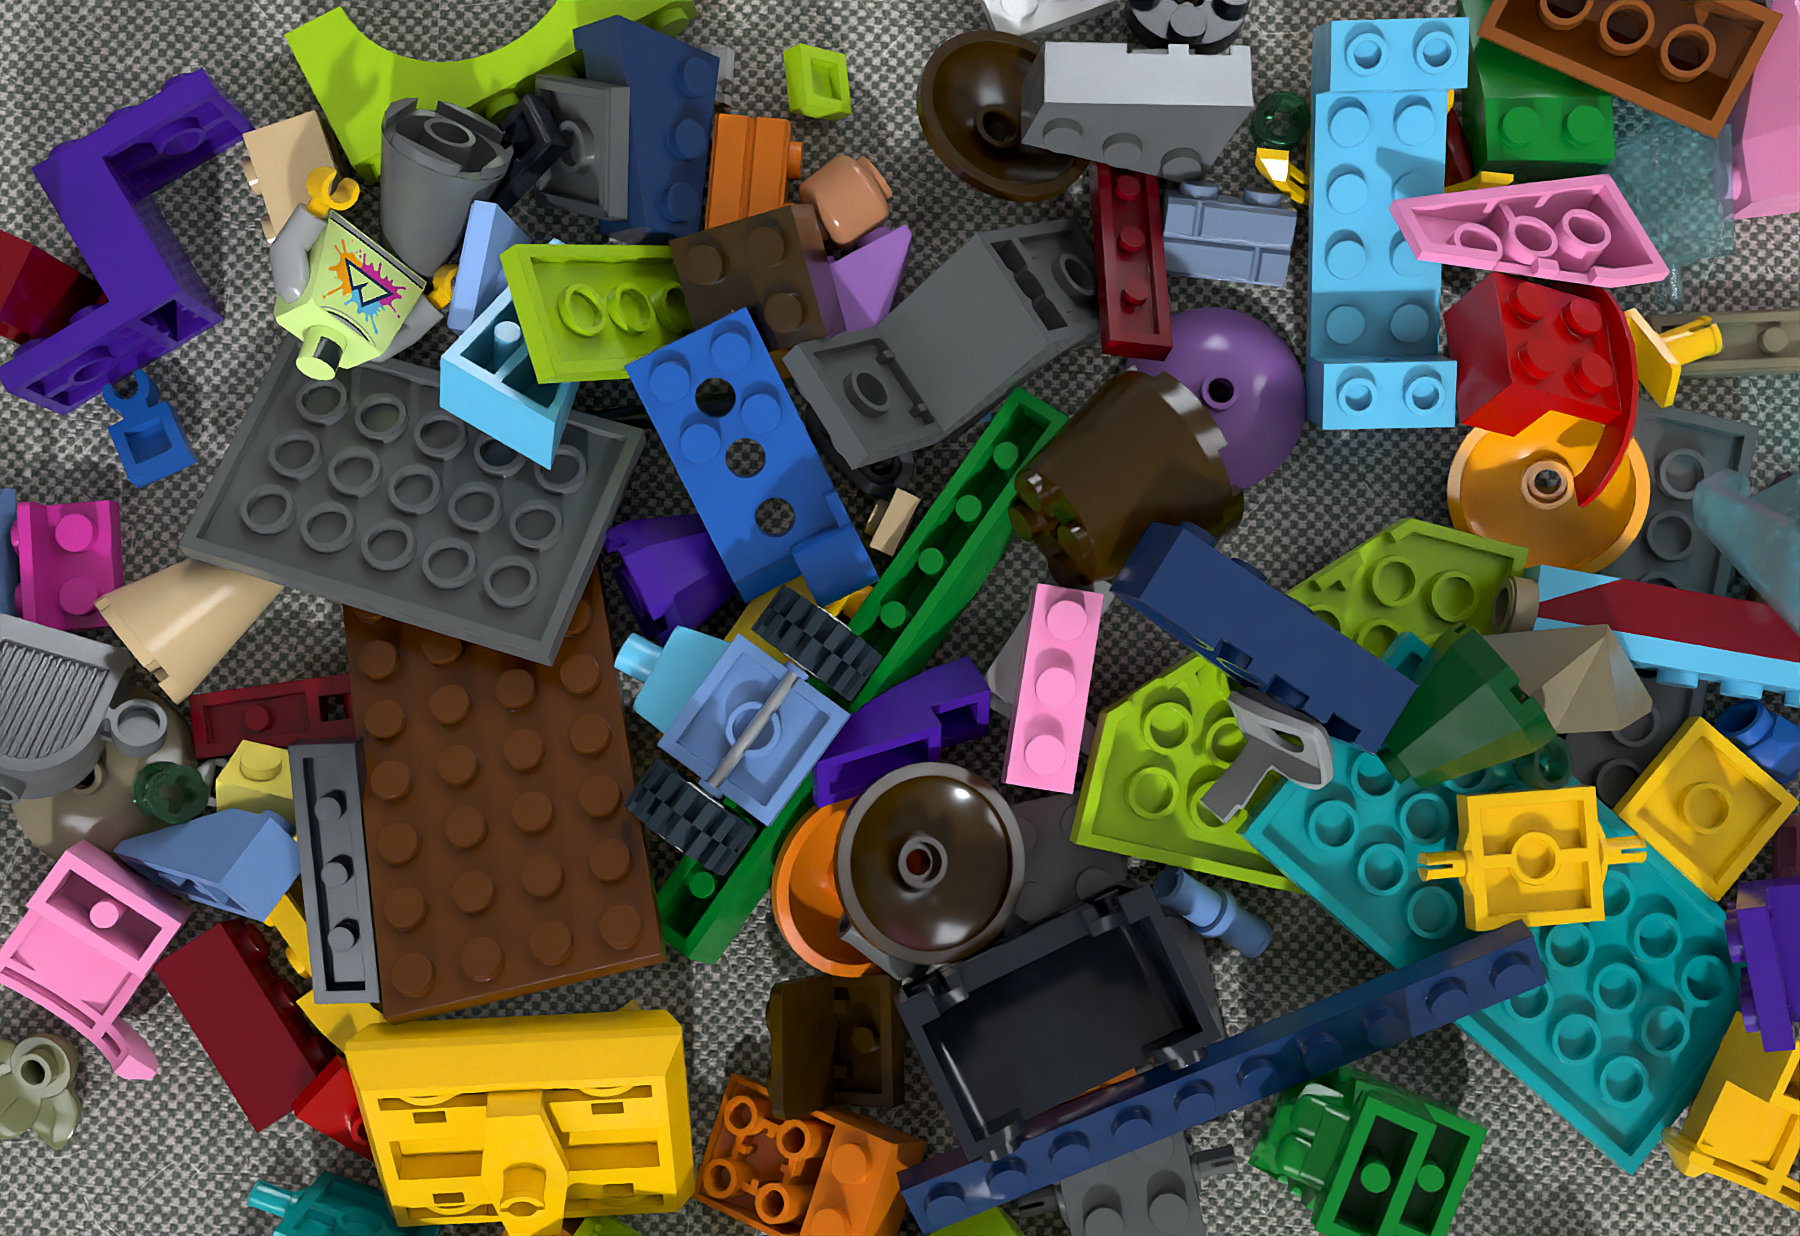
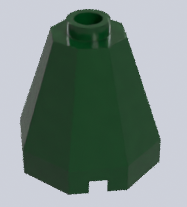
[1376,620,1557,789]

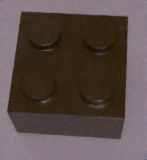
[669,204,847,353]

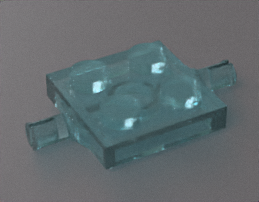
[1597,112,1736,306]

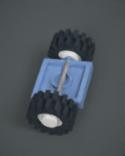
[623,584,883,876]

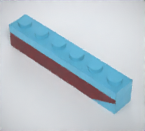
[1522,565,1800,708]

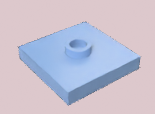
[447,200,532,336]

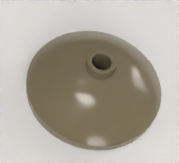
[11,684,202,868]

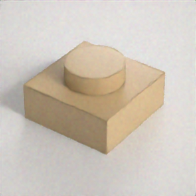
[864,488,921,563]

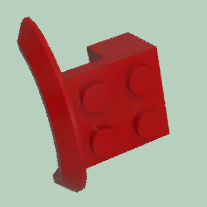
[1443,271,1639,508]

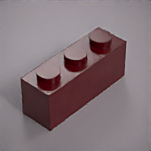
[0,229,109,346]
[153,918,337,1133]

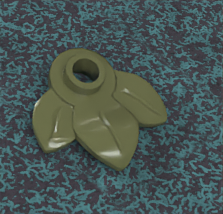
[0,1033,82,1150]

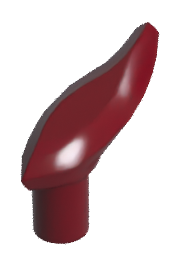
[1444,107,1473,187]

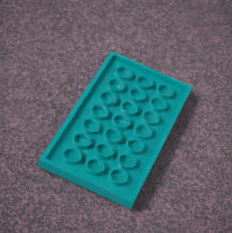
[1236,632,1747,1175]

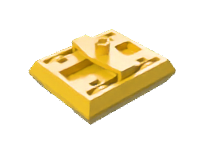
[344,1009,696,1236]

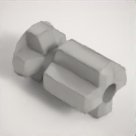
[702,44,735,113]

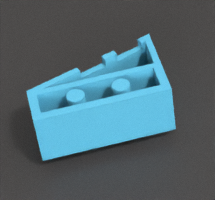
[440,238,581,470]

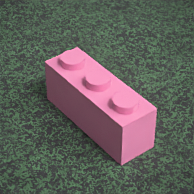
[1001,583,1104,794]

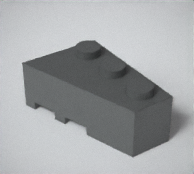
[1021,42,1254,182]

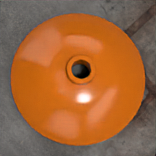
[771,796,921,977]

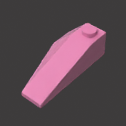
[1713,0,1800,221]
[1389,173,1670,288]

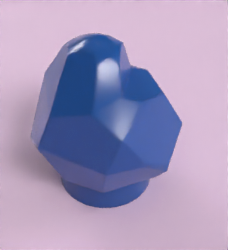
[1715,699,1800,784]

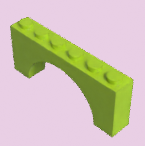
[284,0,698,185]

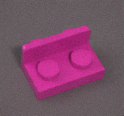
[11,500,124,632]

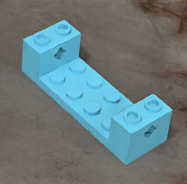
[1305,17,1470,430]

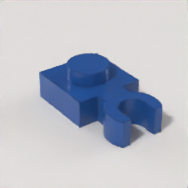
[102,369,198,489]

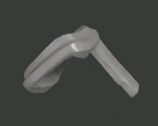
[1200,686,1334,824]

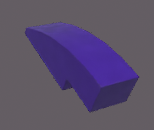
[812,655,991,808]

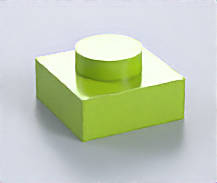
[783,43,852,122]

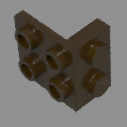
[765,972,905,1120]

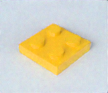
[1612,716,1800,902]

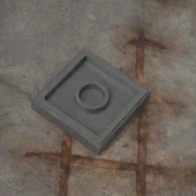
[535,74,630,221]

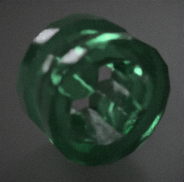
[1250,91,1311,152]

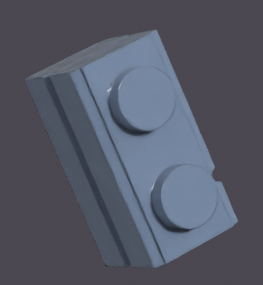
[1161,180,1297,287]

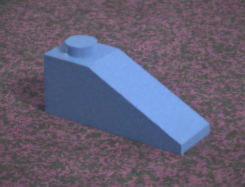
[113,808,301,922]

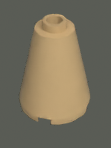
[93,558,285,705]

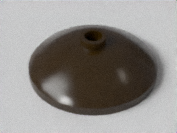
[916,30,1091,202]
[833,762,1025,965]

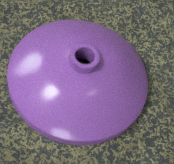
[1123,307,1307,489]

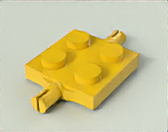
[1417,785,1647,931]

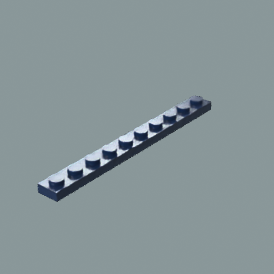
[896,919,1546,1235]

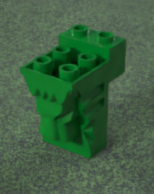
[1248,1064,1488,1236]

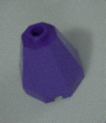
[603,513,738,649]

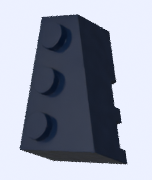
[572,14,720,246]

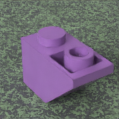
[823,224,912,338]

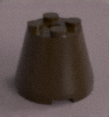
[1008,365,1244,589]

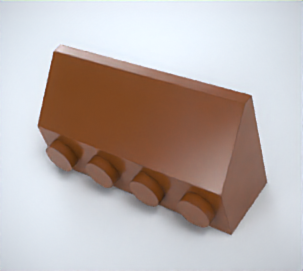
[1476,0,1783,140]

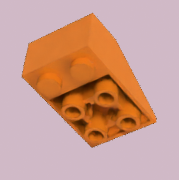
[691,1073,927,1236]

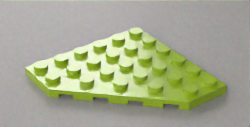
[1069,518,1529,896]

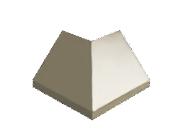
[1481,624,1653,734]

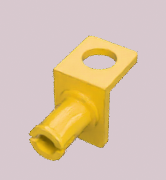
[1624,308,1722,409]

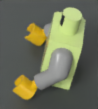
[269,166,459,381]

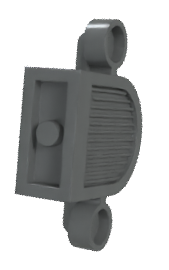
[0,613,167,804]

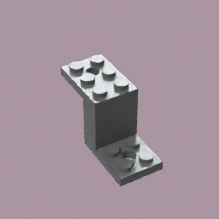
[782,217,1101,470]

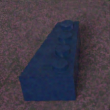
[1108,520,1418,756]

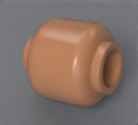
[798,155,892,250]

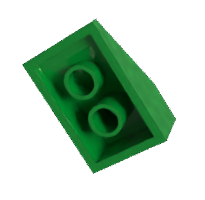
[1457,0,1615,183]

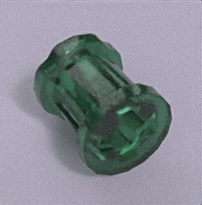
[131,761,209,824]

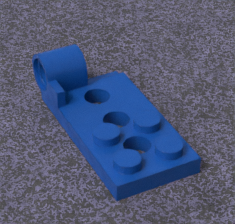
[624,306,880,608]

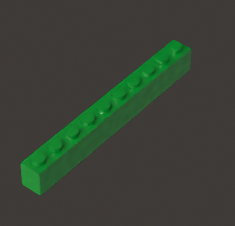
[657,386,1070,965]

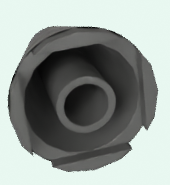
[379,98,514,282]

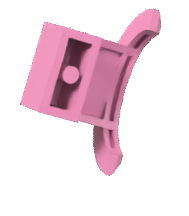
[0,839,194,1080]

